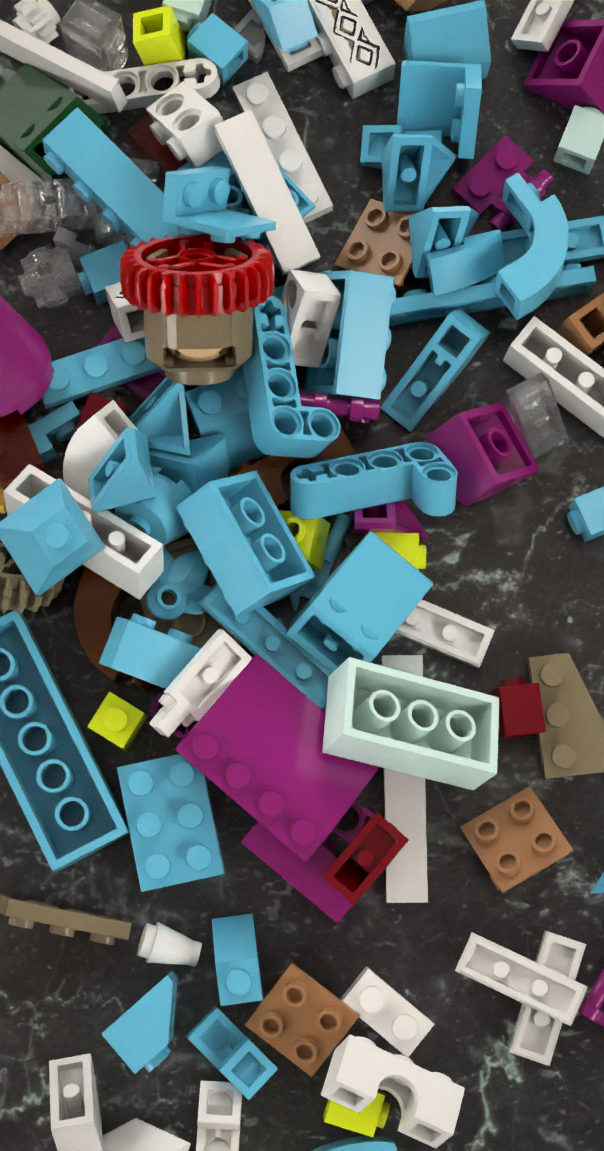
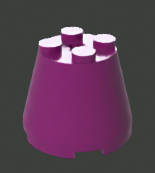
[0,295,54,417]

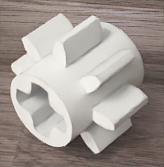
[12,0,61,44]

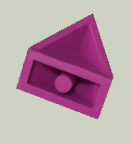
[353,500,432,540]

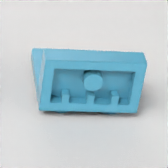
[397,60,482,159]
[162,166,276,243]

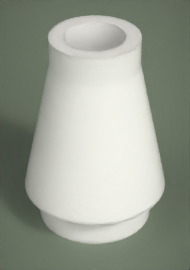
[137,922,202,967]

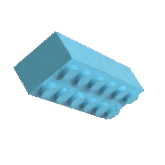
[0,610,130,871]

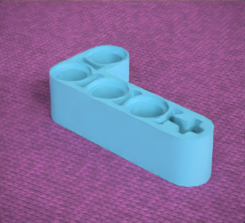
[242,295,341,458]
[290,442,458,519]

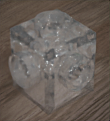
[18,244,83,308]

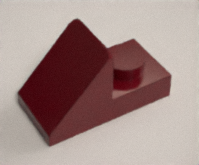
[321,812,409,905]

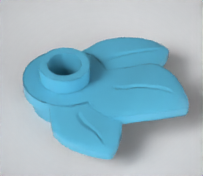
[146,547,212,620]

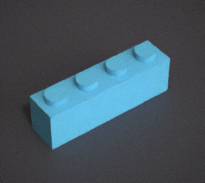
[43,107,189,246]
[99,613,201,689]

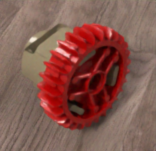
[119,233,274,385]

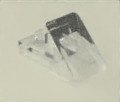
[506,372,569,459]

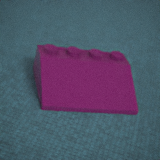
[174,653,380,862]

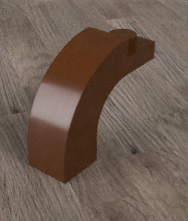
[74,568,162,692]

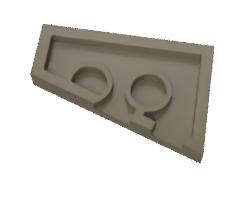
[527,653,604,780]
[0,893,132,945]

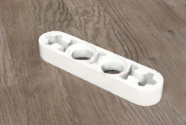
[69,58,221,114]

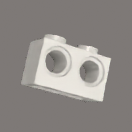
[146,81,224,168]
[280,269,342,368]

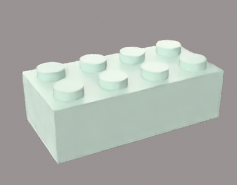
[322,657,499,790]

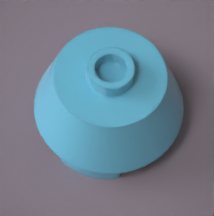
[115,466,193,546]

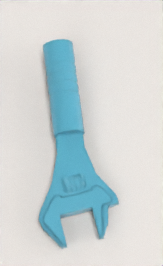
[290,513,353,611]

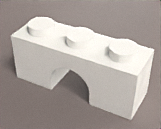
[321,1034,465,1148]

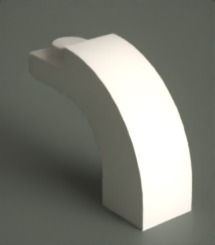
[63,400,138,515]

